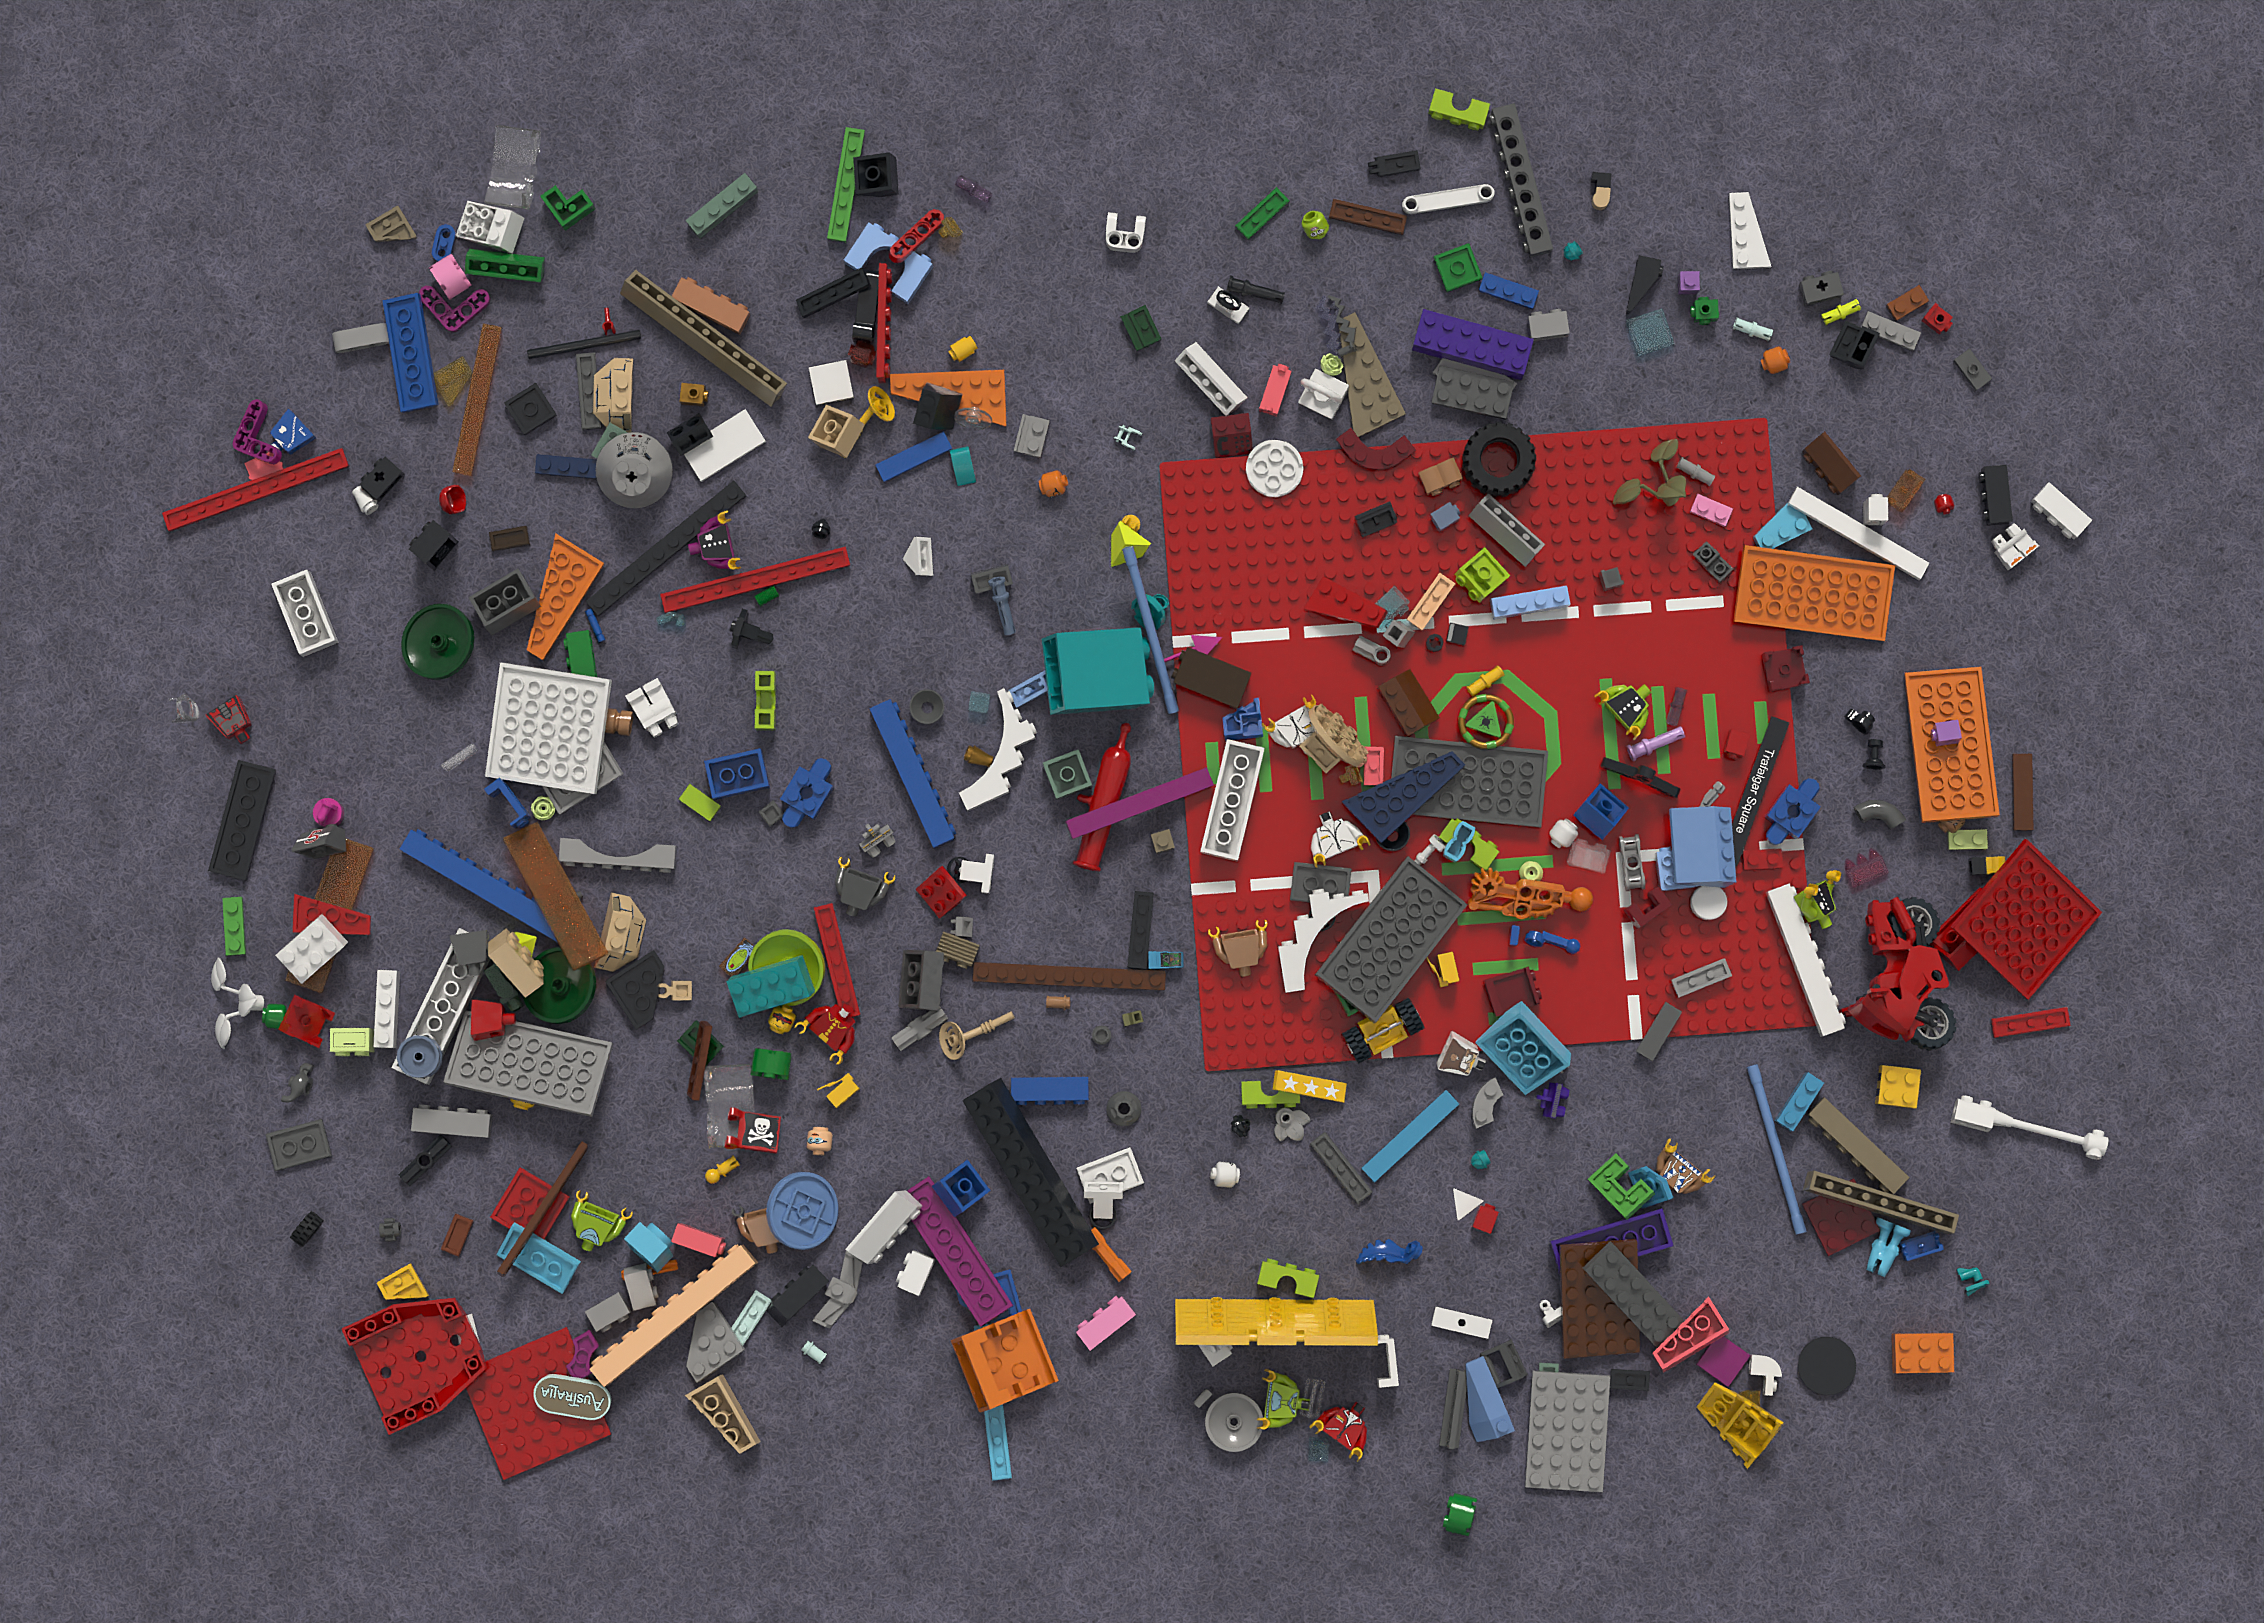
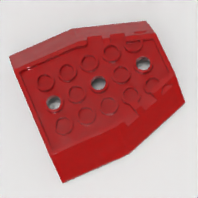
[342,1298,487,1435]

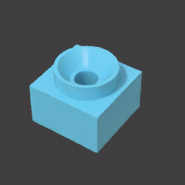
[624,1222,673,1273]

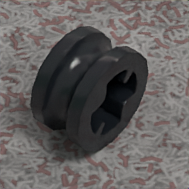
[1426,634,1444,652]

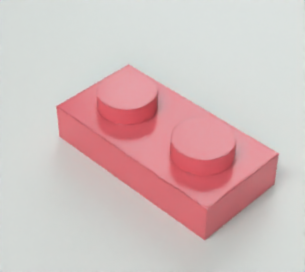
[1364,747,1384,786]

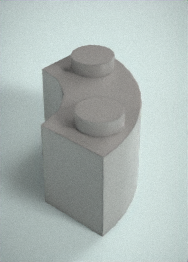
[1471,1078,1503,1129]

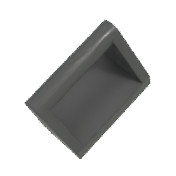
[1480,1339,1528,1388]

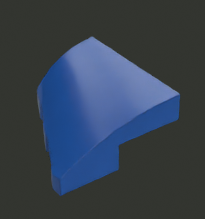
[1223,698,1263,741]

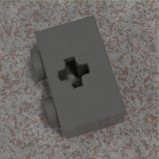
[1799,271,1844,307]

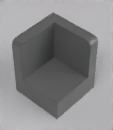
[1599,567,1624,591]

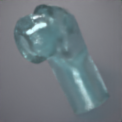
[657,612,686,627]

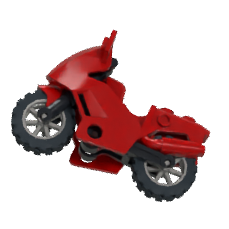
[1838,897,1957,1051]

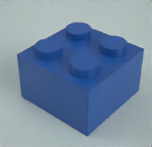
[932,1159,991,1217]

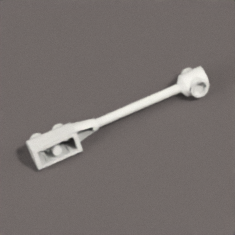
[1951,1096,2108,1160]

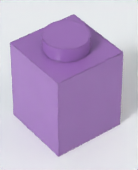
[1678,271,1700,294]
[1931,720,1962,746]

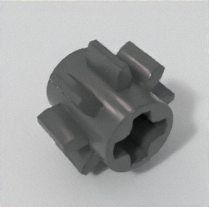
[379,1218,401,1242]

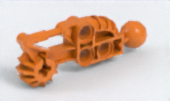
[1468,867,1593,919]

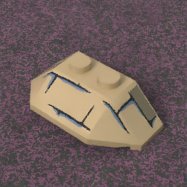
[593,358,633,433]
[594,893,646,972]

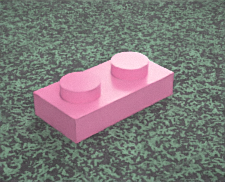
[1690,494,1733,527]

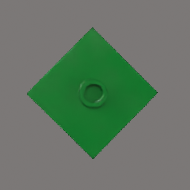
[1433,243,1483,292]

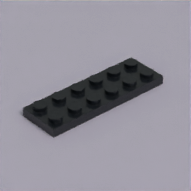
[208,760,276,881]

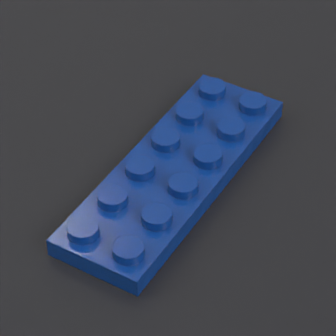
[382,293,439,413]

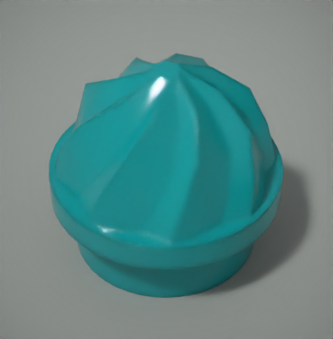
[1563,241,1583,260]
[1471,1150,1491,1169]

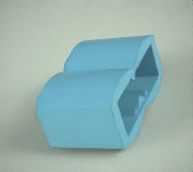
[1443,821,1475,863]

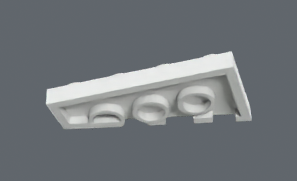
[1729,192,1771,269]

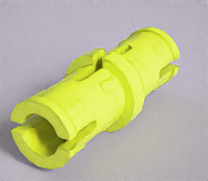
[1821,299,1861,325]

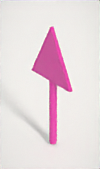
[1164,635,1222,662]

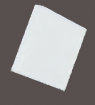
[809,360,854,406]

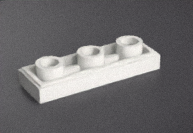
[1431,1307,1492,1339]

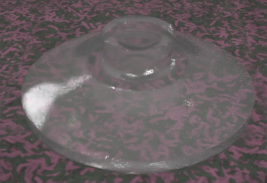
[954,407,992,430]

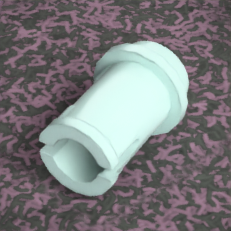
[802,1341,827,1364]

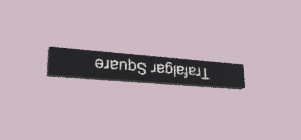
[1732,716,1789,867]

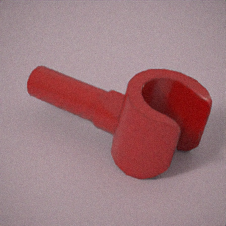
[602,308,616,335]

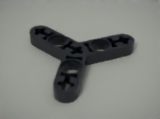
[1600,757,1681,798]

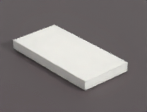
[684,409,766,482]

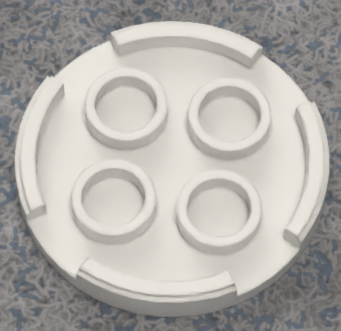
[1246,440,1303,497]

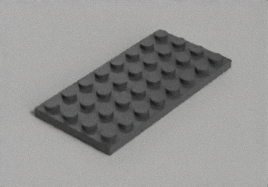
[1391,736,1548,828]
[1315,856,1468,1024]

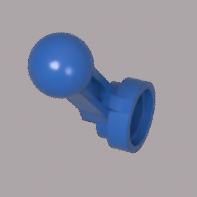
[1524,931,1581,954]

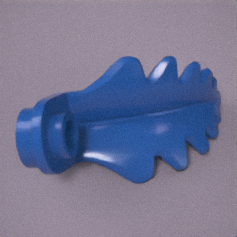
[1356,1239,1423,1264]

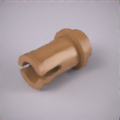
[1046,995,1070,1010]

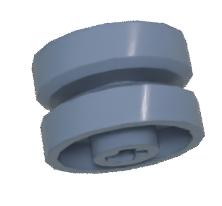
[397,1035,443,1078]

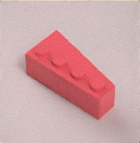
[1653,1297,1730,1373]

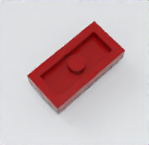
[1742,848,1783,870]

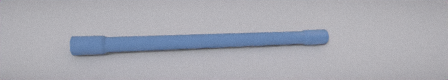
[1122,546,1179,714]
[1747,1064,1807,1234]

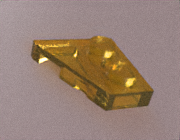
[433,356,473,407]

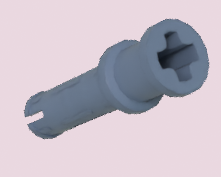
[988,576,1016,635]

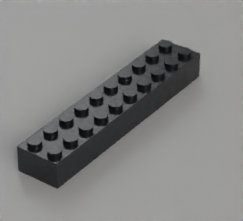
[962,1078,1099,1267]

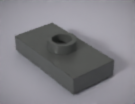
[1953,348,1992,391]

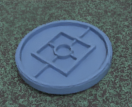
[766,1172,838,1250]

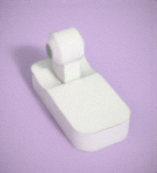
[1540,1300,1561,1328]

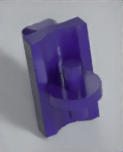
[1536,1082,1570,1118]

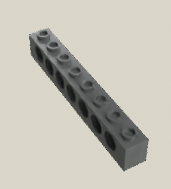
[1489,103,1553,258]

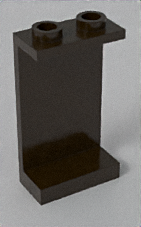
[1171,647,1252,710]

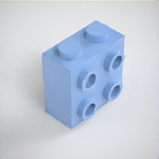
[1655,847,1699,891]

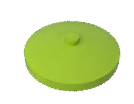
[748,929,825,1006]

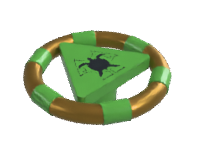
[1458,694,1514,749]

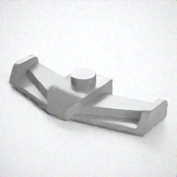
[812,1250,863,1329]

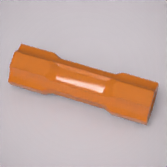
[1091,1227,1132,1282]

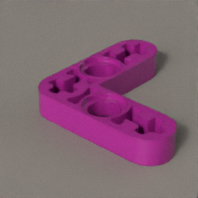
[419,286,491,332]
[233,399,282,465]

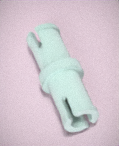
[1733,318,1773,341]

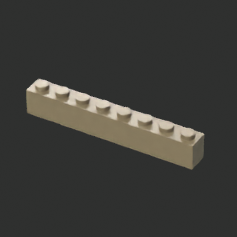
[1803,1171,1959,1234]

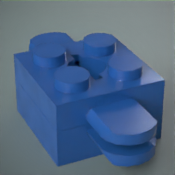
[780,758,834,828]
[1765,778,1821,845]

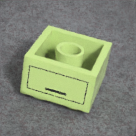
[330,1028,375,1056]

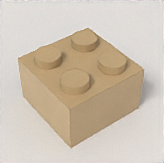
[808,405,865,458]

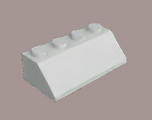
[846,1190,922,1264]

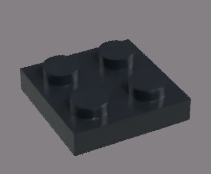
[504,383,557,435]

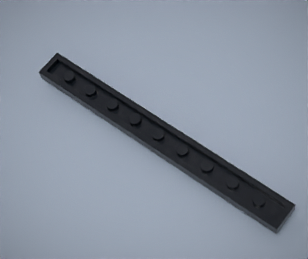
[586,480,746,616]

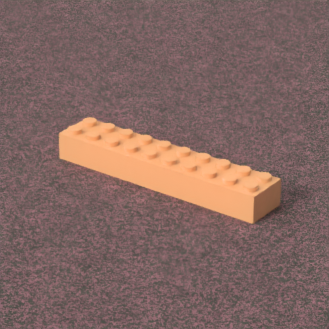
[590,1244,758,1387]

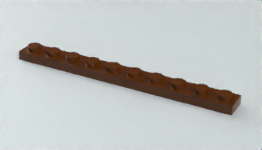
[973,962,1166,990]

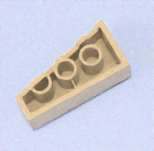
[685,1374,761,1454]

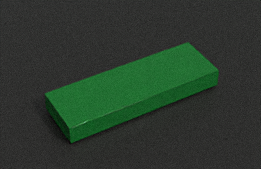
[1235,187,1289,240]

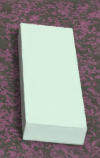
[732,1290,772,1345]

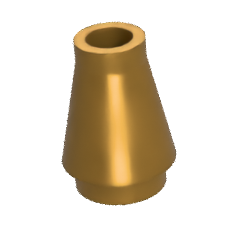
[964,745,993,767]

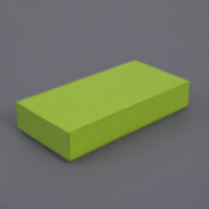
[679,784,721,822]

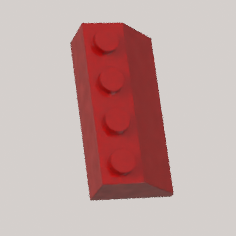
[1929,887,1982,971]

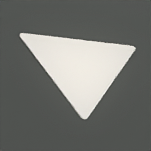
[1453,1189,1483,1220]

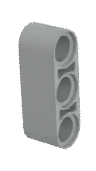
[332,323,389,353]

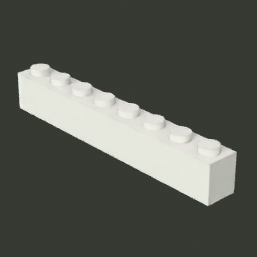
[1766,883,1846,1037]

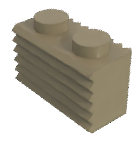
[936,932,980,969]

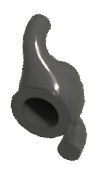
[281,1063,314,1103]

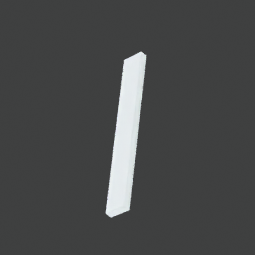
[1787,487,1929,580]

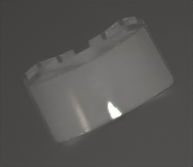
[485,125,541,210]
[704,1064,755,1148]

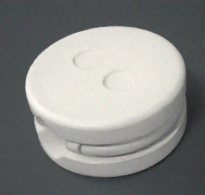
[1690,886,1727,920]

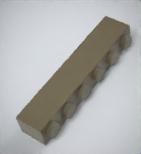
[1806,1097,1910,1194]

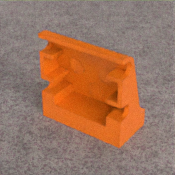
[951,1309,1059,1413]

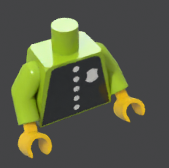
[1594,684,1651,740]
[1794,870,1841,929]

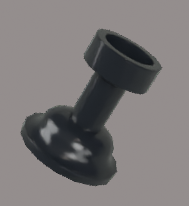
[1862,739,1886,770]

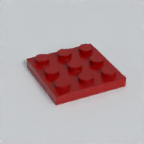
[490,1167,570,1240]

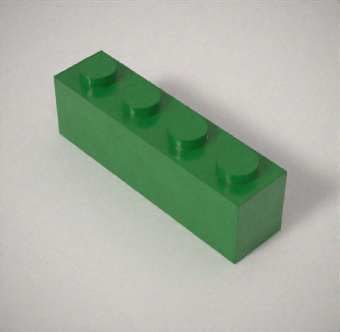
[465,249,545,282]
[564,630,597,677]

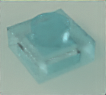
[968,691,990,714]

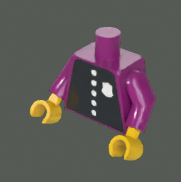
[688,511,741,570]

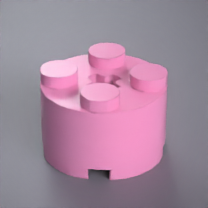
[429,254,471,300]

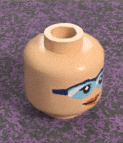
[807,1127,833,1155]

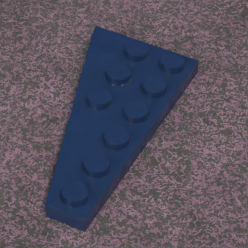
[1342,751,1465,844]

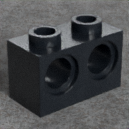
[667,413,714,456]

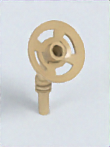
[939,1011,1015,1060]

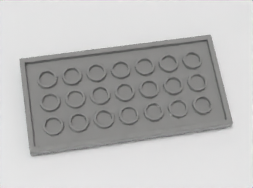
[443,1010,613,1117]

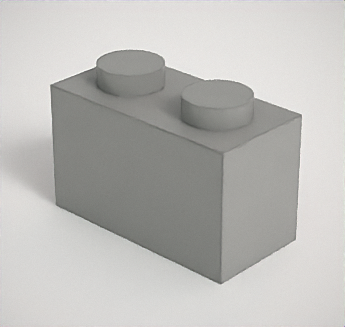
[1527,309,1570,341]
[624,1263,659,1311]
[585,1292,632,1333]

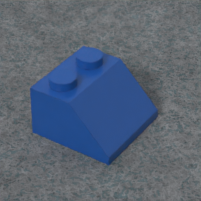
[1573,783,1629,840]

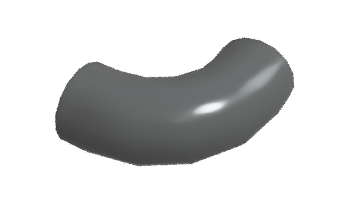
[1853,800,1906,830]

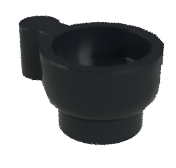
[1844,708,1875,734]

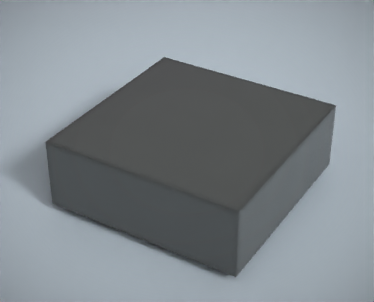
[758,800,784,827]

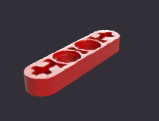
[889,209,944,263]

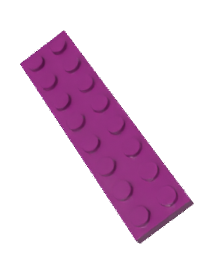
[907,1176,1013,1327]

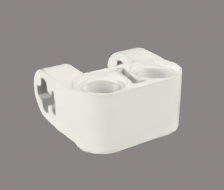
[1106,212,1146,253]

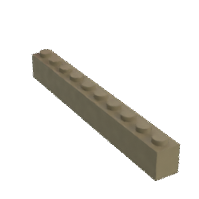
[620,270,787,407]

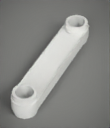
[1402,184,1494,214]

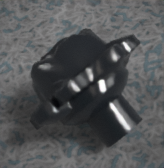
[1231,1115,1251,1137]

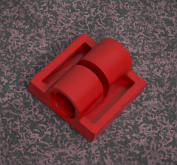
[916,866,967,919]

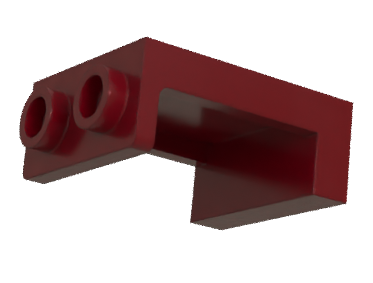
[1483,966,1542,1017]

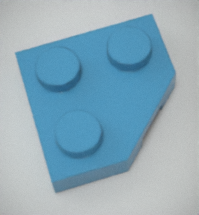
[1628,1166,1673,1209]

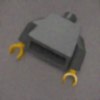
[835,857,895,916]

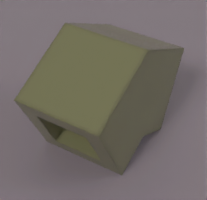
[1122,1010,1143,1027]

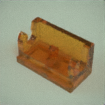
[1887,469,1926,513]

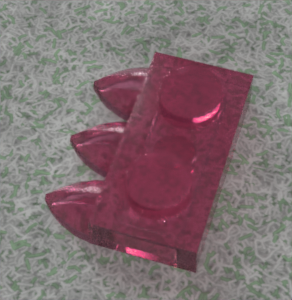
[1844,848,1889,888]

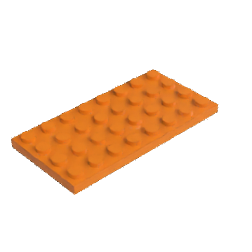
[1733,545,1895,641]
[1904,667,2000,823]

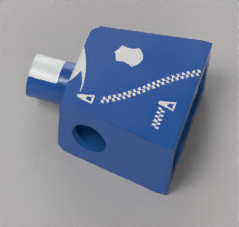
[270,409,316,455]

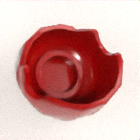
[439,485,466,515]

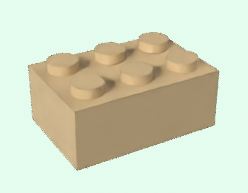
[488,928,544,998]

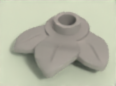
[1274,1108,1311,1141]

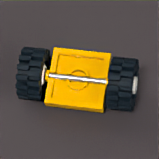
[1342,998,1425,1064]

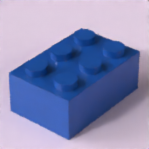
[704,748,770,800]

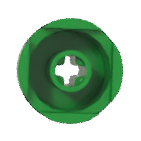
[750,1048,792,1080]
[1443,1493,1477,1536]

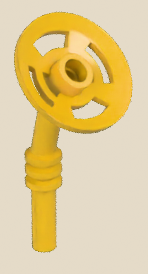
[842,386,895,458]

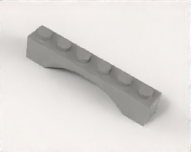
[559,838,677,873]

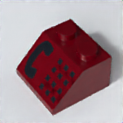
[1210,413,1253,458]

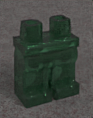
[484,964,524,1012]

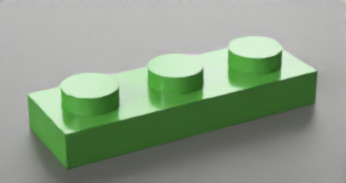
[222,897,246,956]

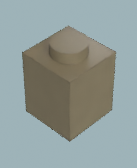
[1151,829,1175,854]

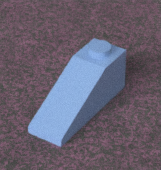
[1008,670,1048,708]

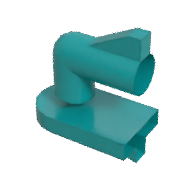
[1957,1267,1990,1297]

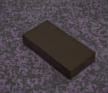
[489,526,530,552]

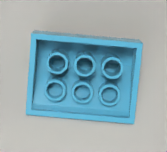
[1476,1001,1571,1095]

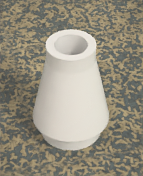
[352,486,378,515]

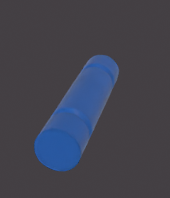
[585,608,606,643]

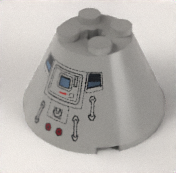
[596,432,673,508]

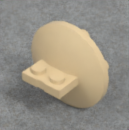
[1300,704,1368,773]

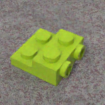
[1454,547,1510,603]

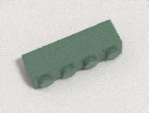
[686,173,758,239]

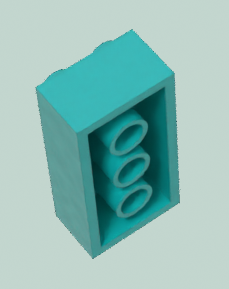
[726,955,815,1017]

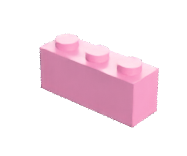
[1076,1296,1136,1350]

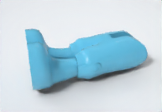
[1866,1217,1911,1277]

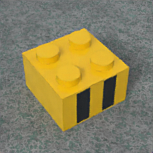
[1875,1065,1921,1109]

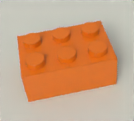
[1892,1333,1954,1373]

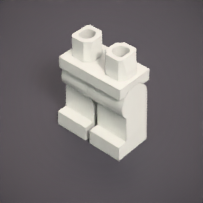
[625,678,678,738]

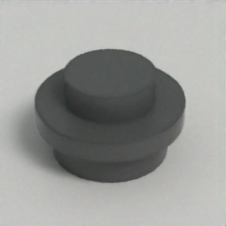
[1092,1025,1111,1045]

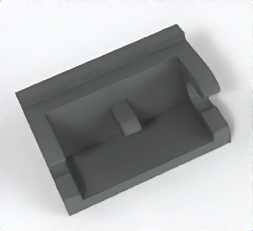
[971,564,1013,593]

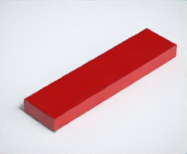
[1991,1007,2071,1038]

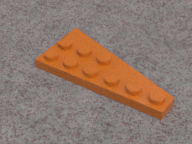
[890,370,1006,427]
[527,533,605,661]

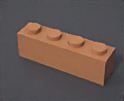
[672,277,750,335]

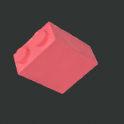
[671,1223,726,1257]

